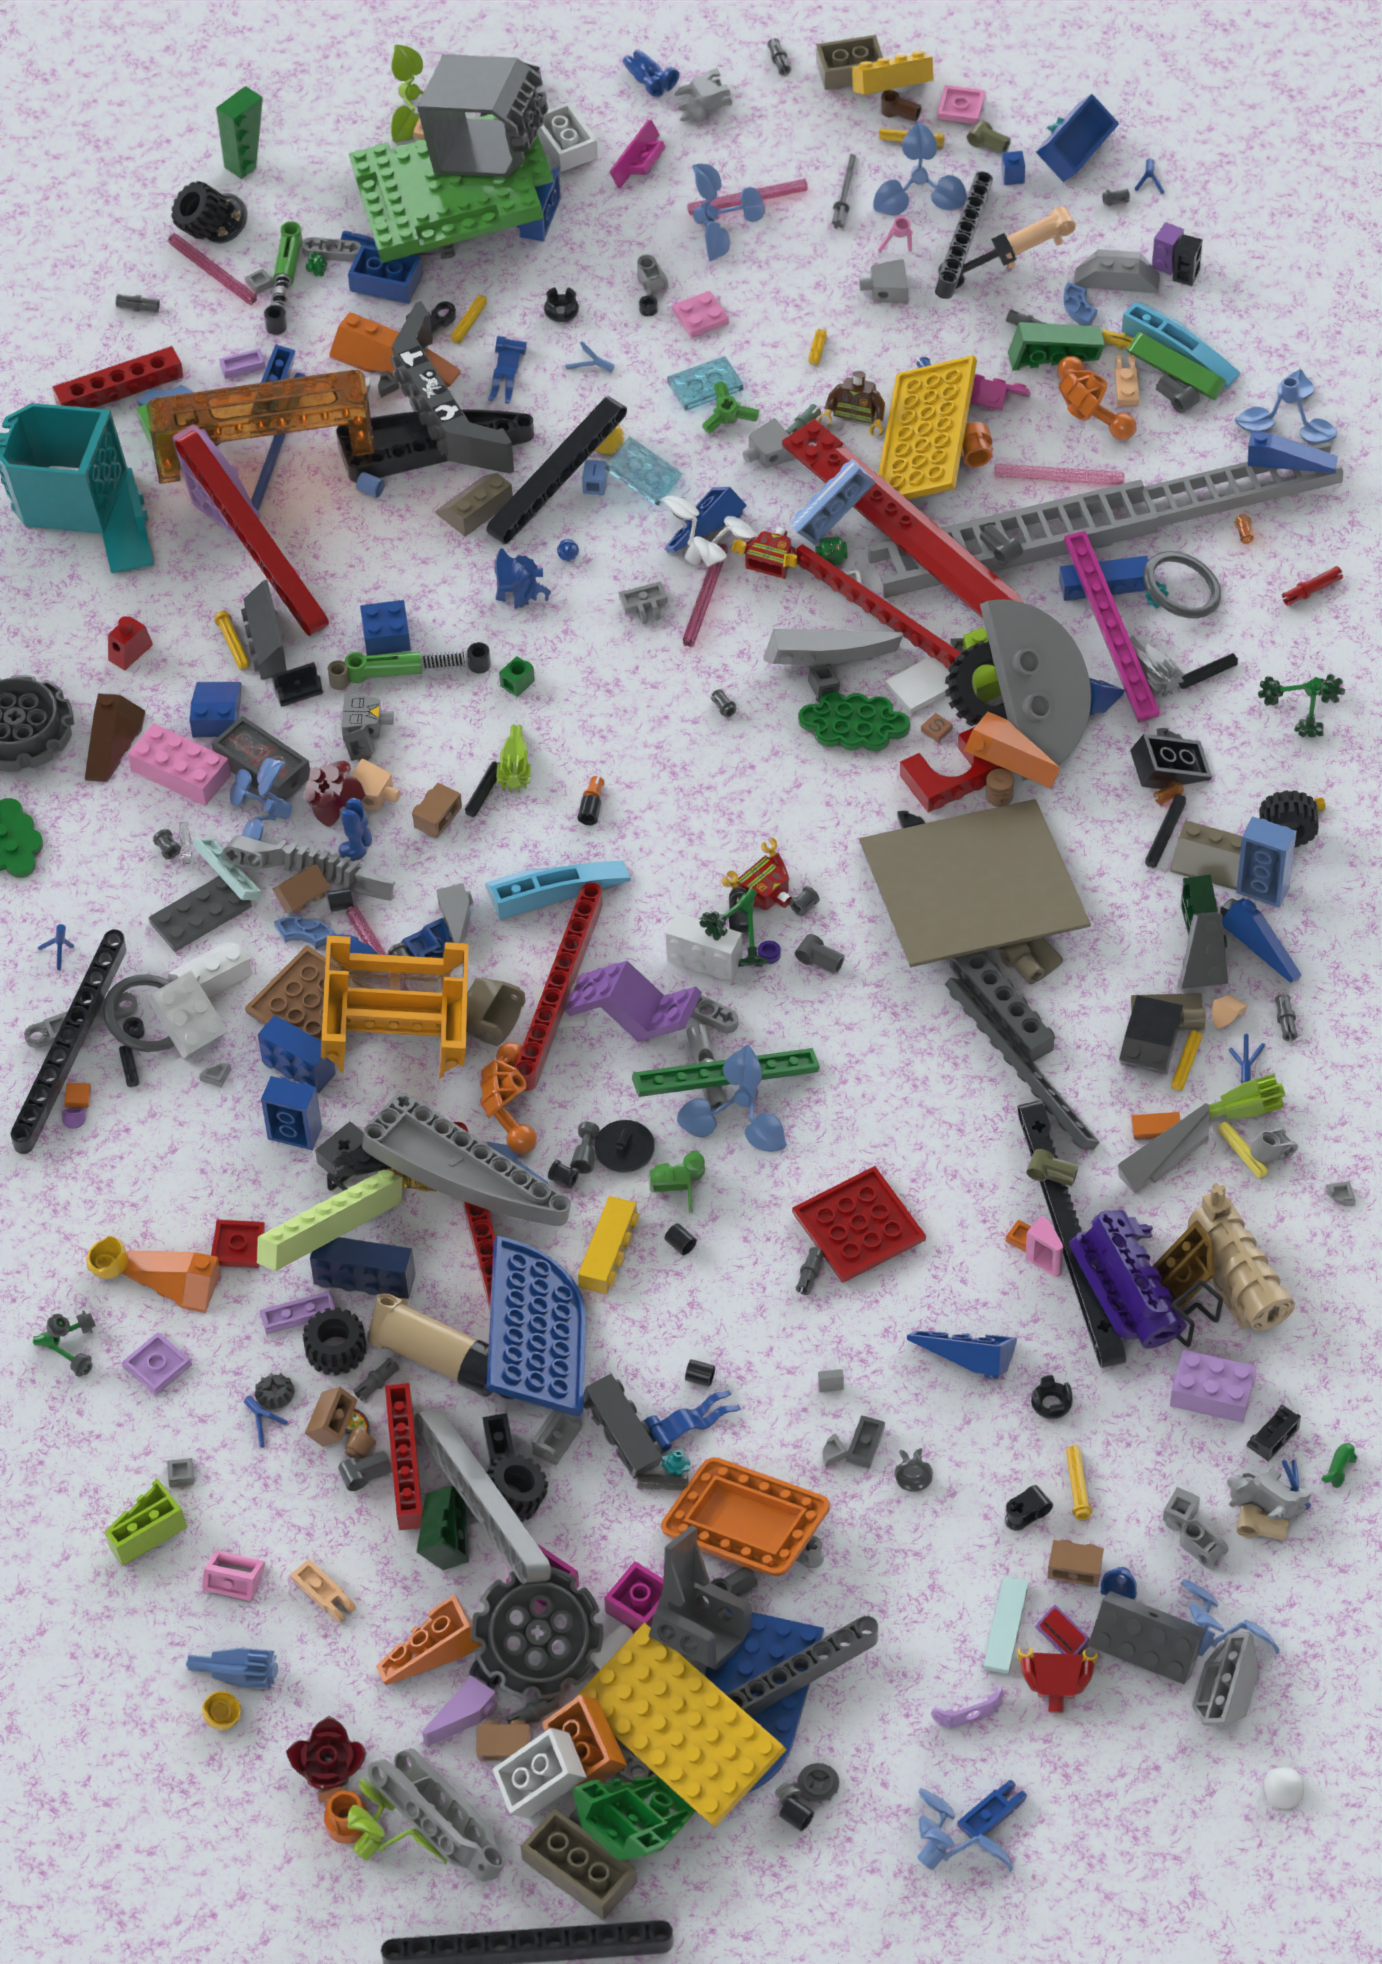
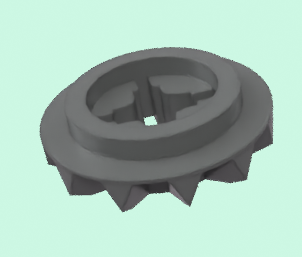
[255,1373,295,1409]
[797,1763,839,1804]

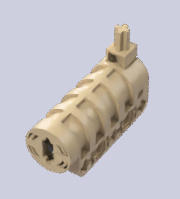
[1187,1183,1295,1331]

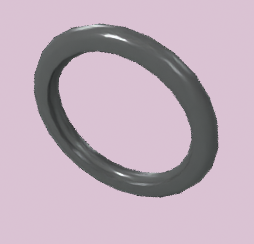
[1143,551,1221,619]
[103,974,174,1052]

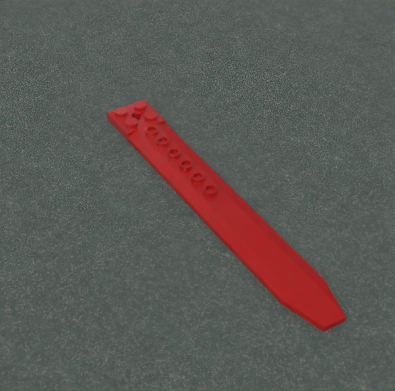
[782,419,1024,619]

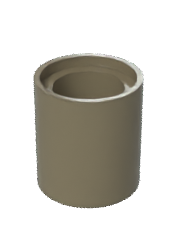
[327,660,349,690]

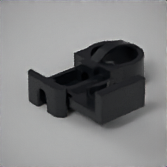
[406,301,456,340]

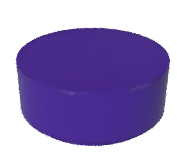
[758,940,781,964]

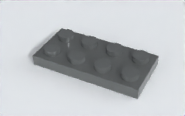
[148,876,252,952]

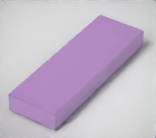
[260,1291,336,1335]

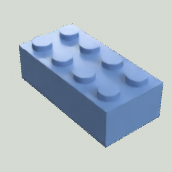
[1236,816,1296,908]

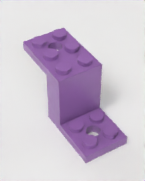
[564,961,702,1042]

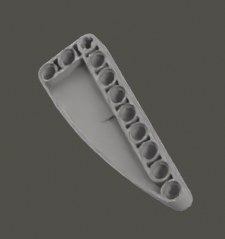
[362,1093,571,1226]

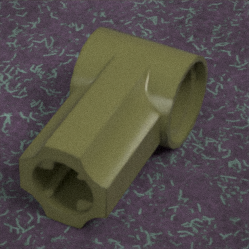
[967,120,1011,154]
[1026,1149,1078,1186]

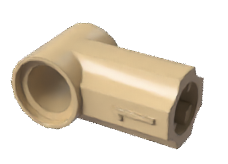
[1236,1504,1290,1541]

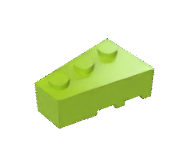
[963,627,1002,703]
[104,1478,188,1566]

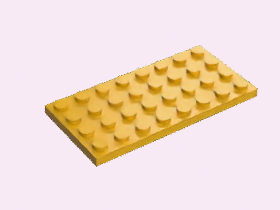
[878,355,977,500]
[574,1623,786,1828]

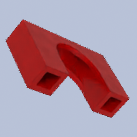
[900,727,1004,813]

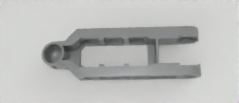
[368,1748,505,1882]

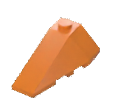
[964,712,1061,789]
[122,1250,221,1313]
[376,1594,481,1685]

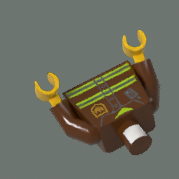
[818,371,885,436]

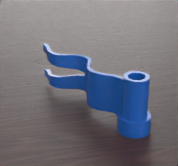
[488,336,527,404]
[644,1390,741,1453]

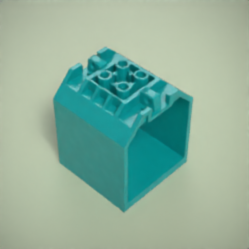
[0,403,128,534]

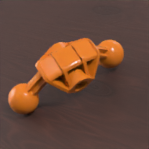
[1057,356,1137,441]
[480,1042,537,1155]

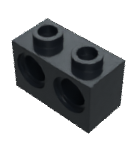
[1172,234,1203,286]

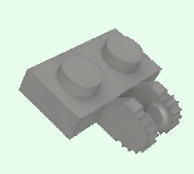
[619,581,668,624]

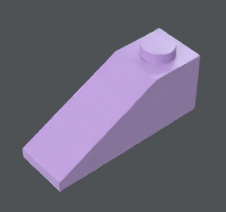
[422,1675,497,1746]

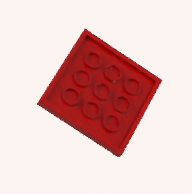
[792,1166,926,1283]

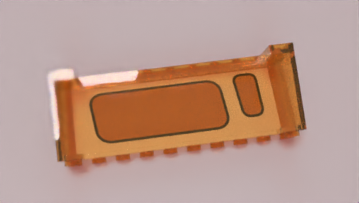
[147,370,375,484]

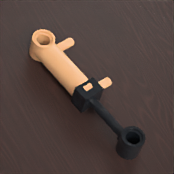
[938,206,1076,289]

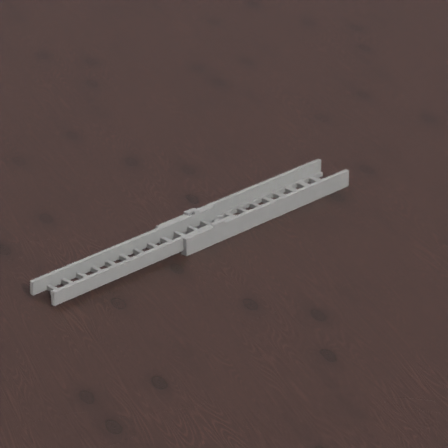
[868,442,1344,598]

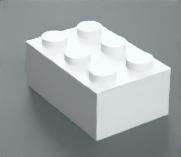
[538,102,598,172]
[666,912,743,982]
[147,971,228,1058]
[492,1728,587,1819]

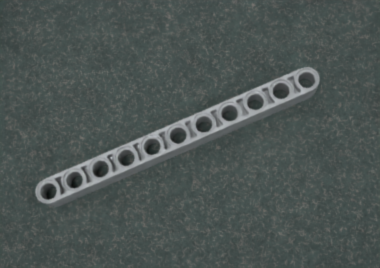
[414,1410,551,1584]

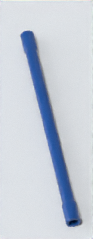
[251,373,306,511]

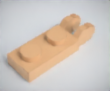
[1115,355,1139,406]
[290,1559,356,1623]

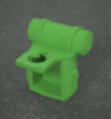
[649,1150,705,1213]

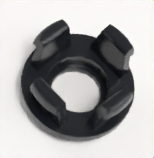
[544,287,579,322]
[1031,1375,1072,1419]

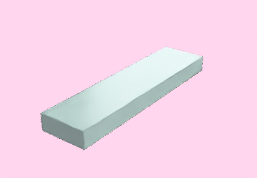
[192,838,262,900]
[983,1576,1029,1675]

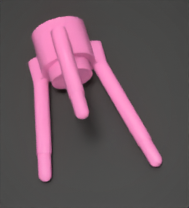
[877,215,913,252]

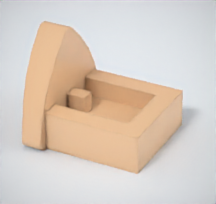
[1212,994,1248,1029]

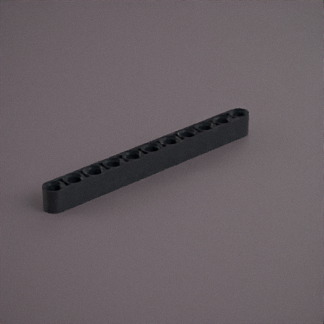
[10,929,127,1154]
[381,1920,674,1964]

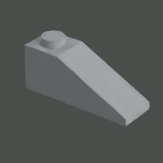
[436,883,473,943]

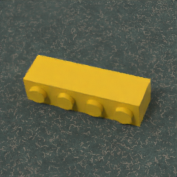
[852,51,934,95]
[578,1196,640,1295]

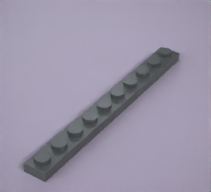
[945,978,1100,1149]

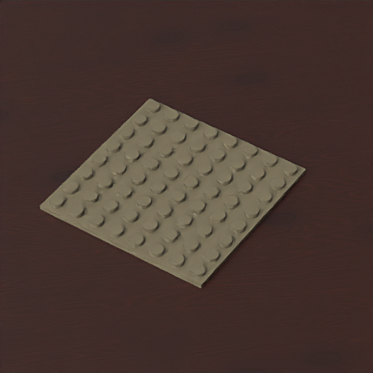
[859,799,1091,968]

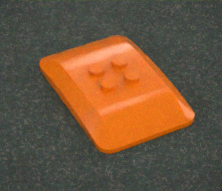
[661,1457,830,1576]

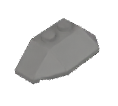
[1074,249,1160,293]
[1192,1633,1259,1726]

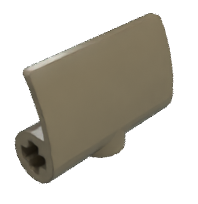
[996,937,1063,984]
[1131,993,1205,1031]

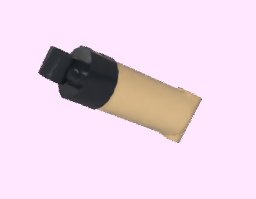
[367,1294,514,1399]

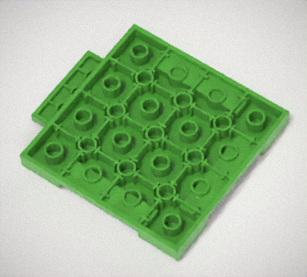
[348,114,554,263]

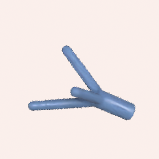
[565,341,615,372]

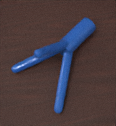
[1134,158,1164,194]
[38,924,74,970]
[1229,1033,1265,1084]
[244,1396,288,1448]
[1282,1460,1312,1510]

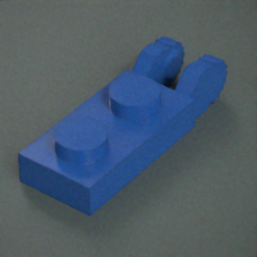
[957,1780,1027,1844]

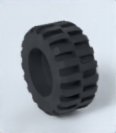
[945,641,1008,726]

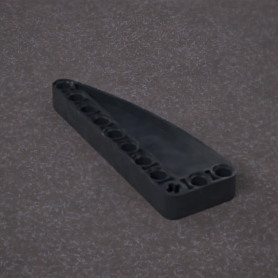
[336,409,534,483]

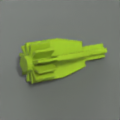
[496,724,531,792]
[1209,1074,1286,1119]

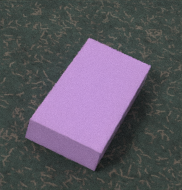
[219,349,266,379]

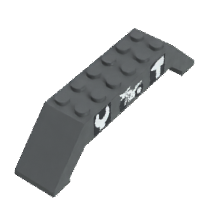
[390,301,514,474]

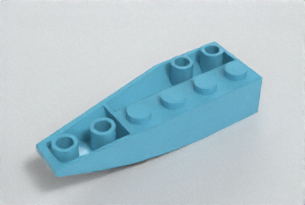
[1122,302,1240,388]
[485,861,631,920]

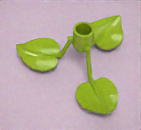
[391,44,424,142]
[348,1778,447,1864]

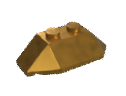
[1153,1221,1215,1307]

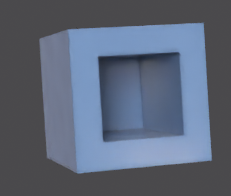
[582,460,608,495]

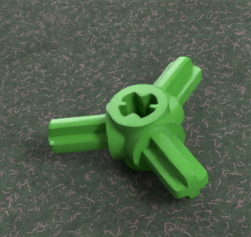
[702,381,759,433]

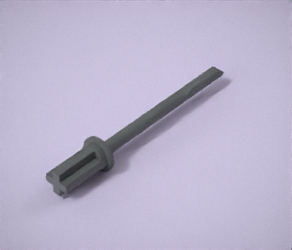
[831,154,856,229]

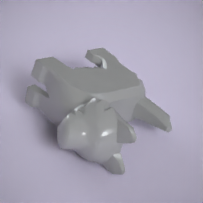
[674,68,732,121]
[1227,1468,1311,1520]

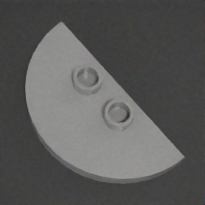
[980,600,1091,781]

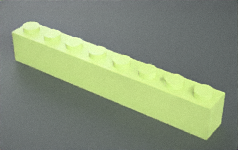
[257,1170,403,1271]

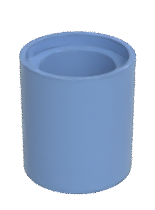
[356,472,385,498]

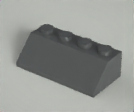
[241,580,287,680]

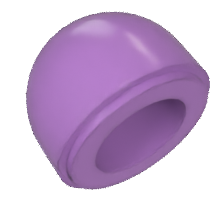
[62,1108,86,1129]

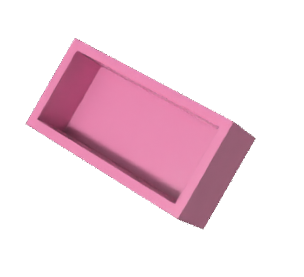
[128,723,231,806]

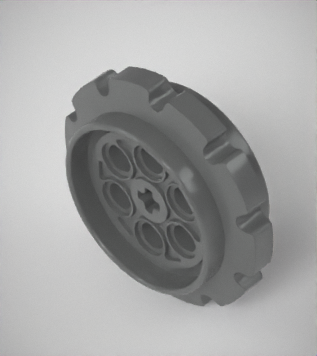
[0,675,74,772]
[471,1567,603,1699]

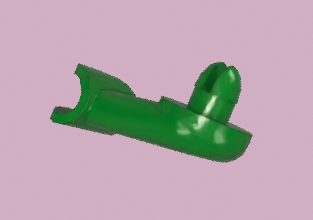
[1321,1443,1358,1488]

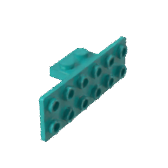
[102,468,154,574]

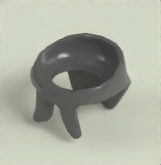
[894,1448,933,1491]

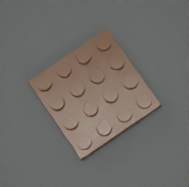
[245,945,372,1040]

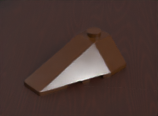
[85,693,146,782]

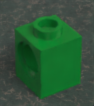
[499,656,535,697]

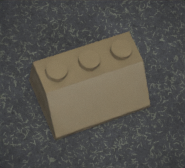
[436,473,513,537]
[1170,820,1242,890]

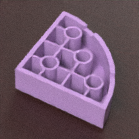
[172,424,261,541]

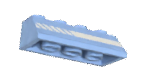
[791,459,876,545]

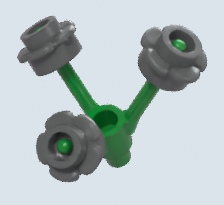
[33,1310,96,1377]

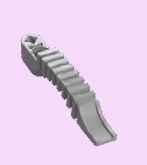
[222,835,395,901]

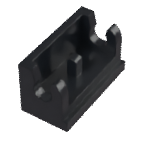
[272,662,323,707]
[1247,1405,1301,1462]

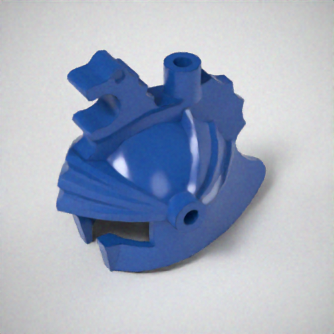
[495,548,551,609]

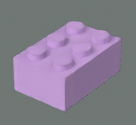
[1170,1349,1256,1423]

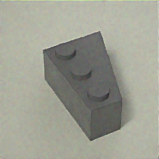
[1177,912,1228,989]

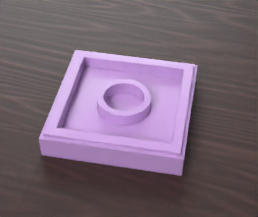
[122,1332,192,1396]

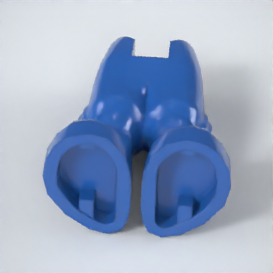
[623,50,680,97]
[338,798,372,861]

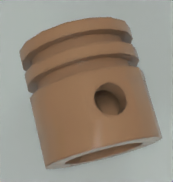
[986,768,1014,807]

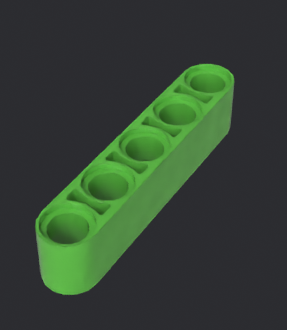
[1127,332,1226,400]

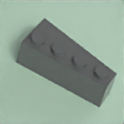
[583,1373,663,1479]

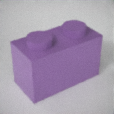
[1152,222,1184,275]

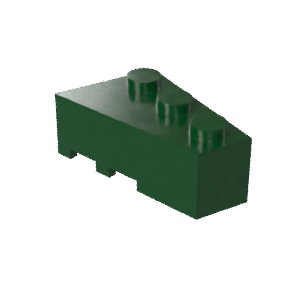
[1181,874,1227,948]
[416,1485,469,1570]

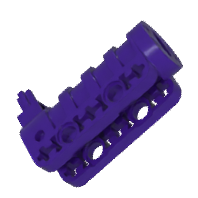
[1069,1210,1187,1349]

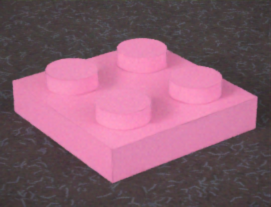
[937,85,985,125]
[672,291,729,338]

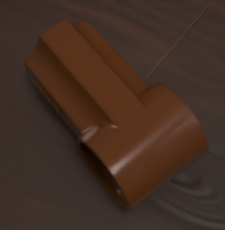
[881,90,922,122]

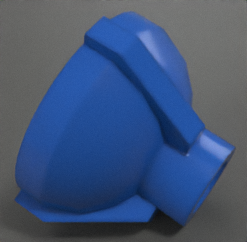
[1100,1567,1137,1600]

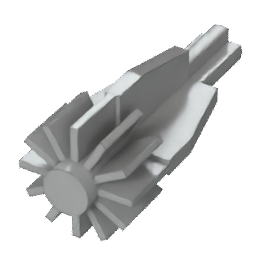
[1130,636,1184,697]

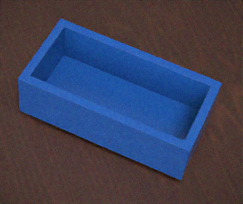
[1036,94,1120,182]

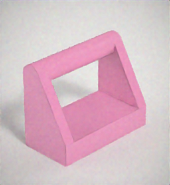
[1026,1216,1063,1277]
[203,1550,265,1601]

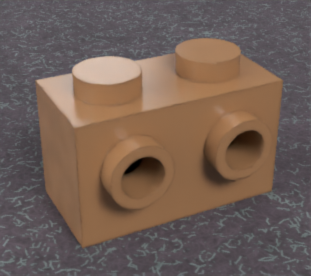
[412,783,462,838]
[272,864,330,913]
[305,1387,358,1447]
[1047,1540,1104,1587]
[476,1720,532,1761]

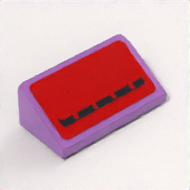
[1035,1605,1090,1655]

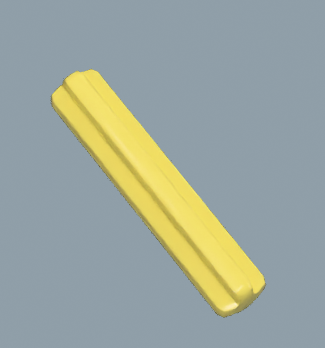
[1218,1121,1268,1179]

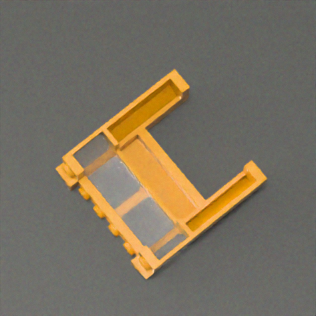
[320,935,468,1079]

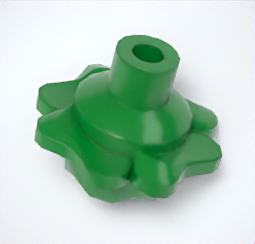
[305,253,327,277]

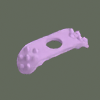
[931,1686,1004,1729]

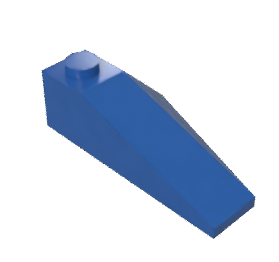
[1248,432,1338,473]
[665,487,747,552]
[1089,678,1125,715]
[1222,898,1302,983]
[907,1331,1017,1379]

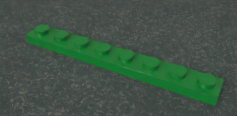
[632,1048,820,1097]

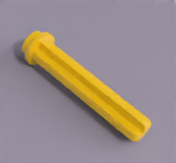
[879,128,945,149]
[214,611,250,670]
[1066,1445,1093,1520]

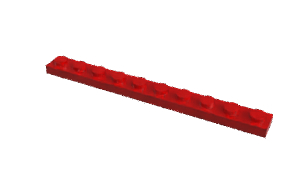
[796,544,961,669]

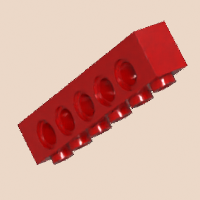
[52,346,184,408]
[385,1383,423,1531]

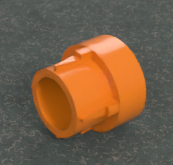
[961,422,993,468]
[324,1790,368,1844]

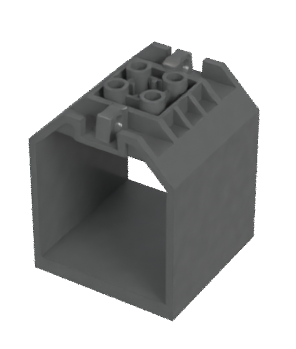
[417,54,549,177]

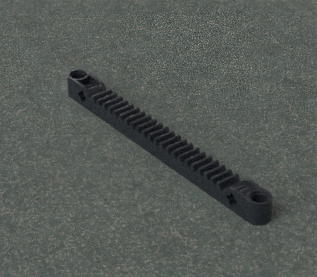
[1017,1100,1126,1368]

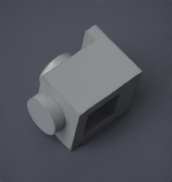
[1163,1487,1200,1531]

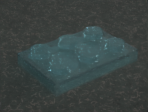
[667,356,743,411]
[605,436,683,506]

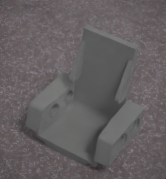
[648,1525,752,1670]

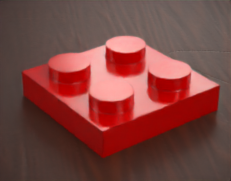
[211,1219,266,1268]

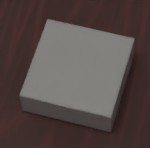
[245,269,274,295]
[818,1369,844,1392]
[167,1458,194,1487]

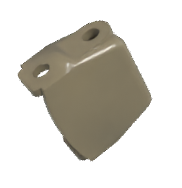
[466,978,526,1046]

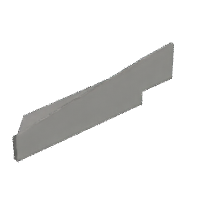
[1118,1103,1210,1193]

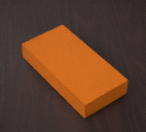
[1131,1112,1181,1140]

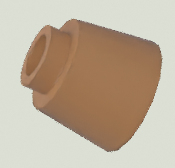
[344,1428,376,1459]

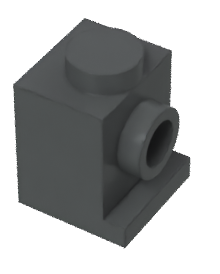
[808,664,840,703]
[342,724,375,762]

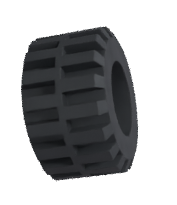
[171,181,227,239]
[1259,790,1319,848]
[303,1307,367,1376]
[486,1453,548,1522]

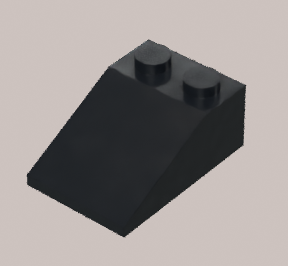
[1130,734,1212,789]
[1119,995,1183,1075]

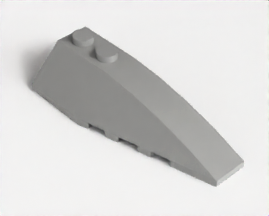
[763,629,903,665]

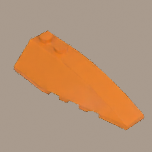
[329,312,461,387]

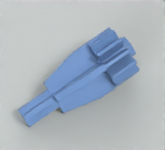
[186,1648,278,1689]

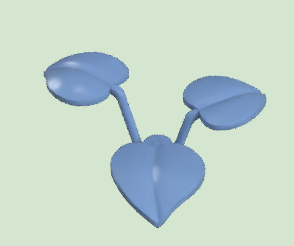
[873,122,967,215]
[692,164,765,261]
[1235,369,1337,443]
[230,758,292,841]
[677,1045,787,1151]
[1180,1579,1280,1656]
[917,1788,1013,1872]

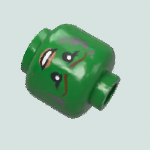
[815,537,847,566]

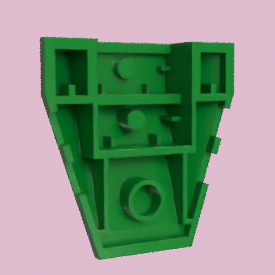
[573,1777,697,1861]

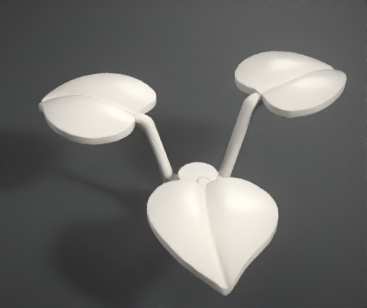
[660,496,758,567]

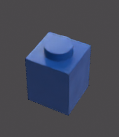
[1001,151,1025,185]

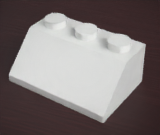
[168,941,252,998]

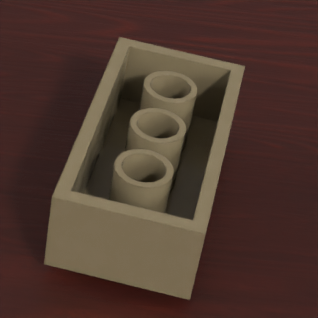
[520,1808,637,1921]

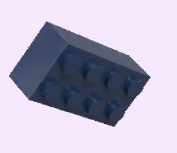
[310,1237,416,1299]

